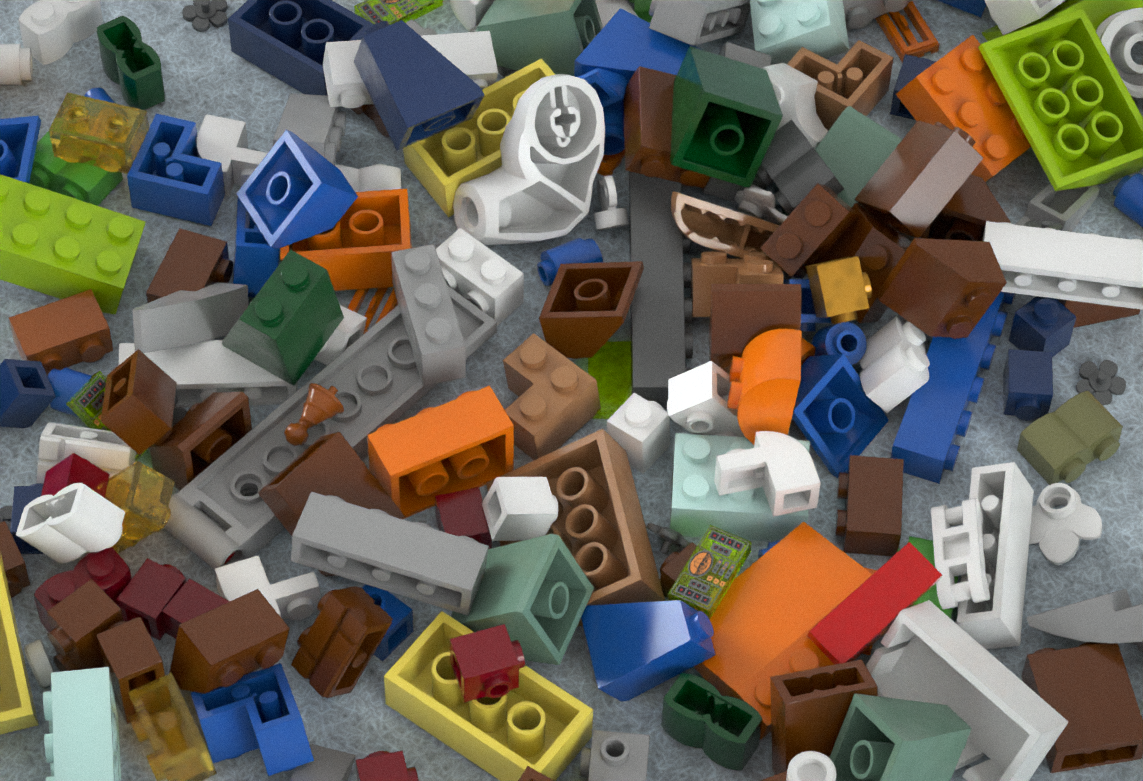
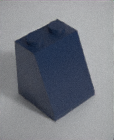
[353,20,484,151]

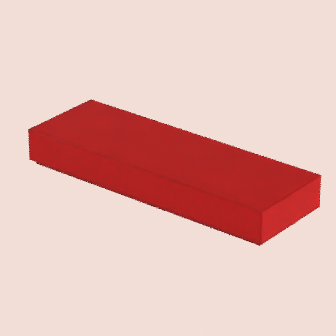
[807,542,942,665]

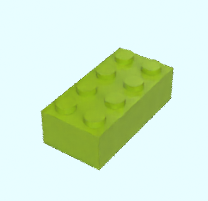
[0,174,146,315]

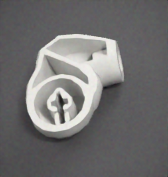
[453,74,605,245]

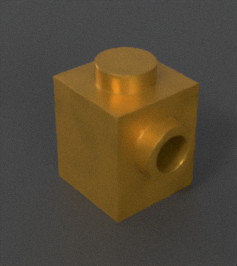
[806,256,872,324]

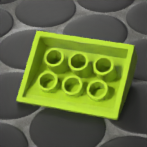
[978,9,1143,191]

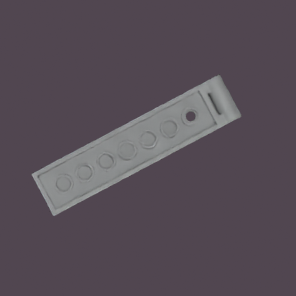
[156,285,497,570]

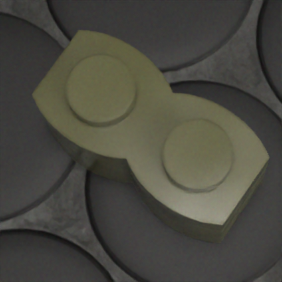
[1017,391,1123,485]

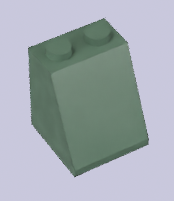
[476,0,603,76]
[781,106,903,216]
[451,534,594,665]
[829,693,972,781]

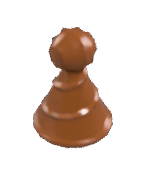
[284,383,344,446]

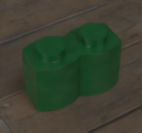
[97,15,166,112]
[661,673,762,771]

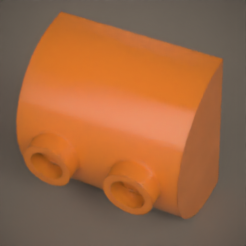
[727,329,802,444]

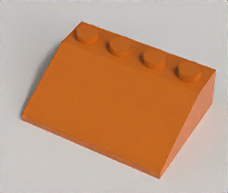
[694,521,892,739]

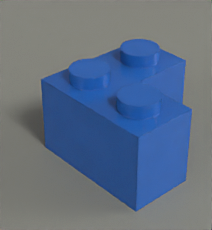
[127,113,225,226]
[190,663,314,776]

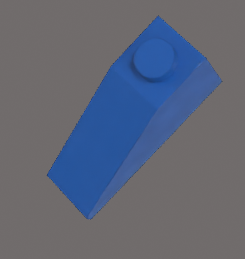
[233,197,280,298]

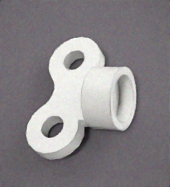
[594,175,630,231]

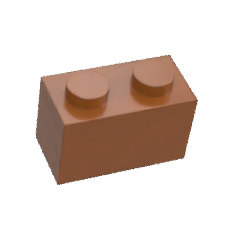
[9,289,113,376]

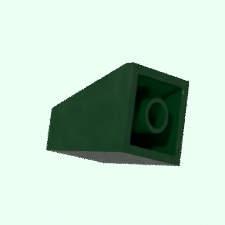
[670,46,783,188]
[222,250,344,386]

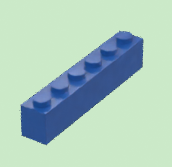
[890,292,1016,484]

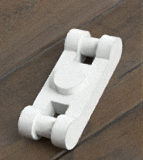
[931,498,990,610]

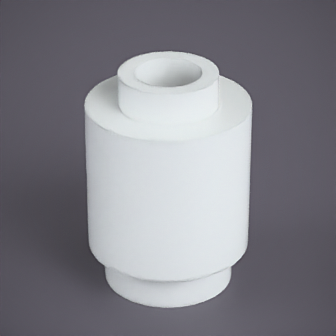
[0,44,33,85]

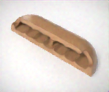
[671,191,784,271]

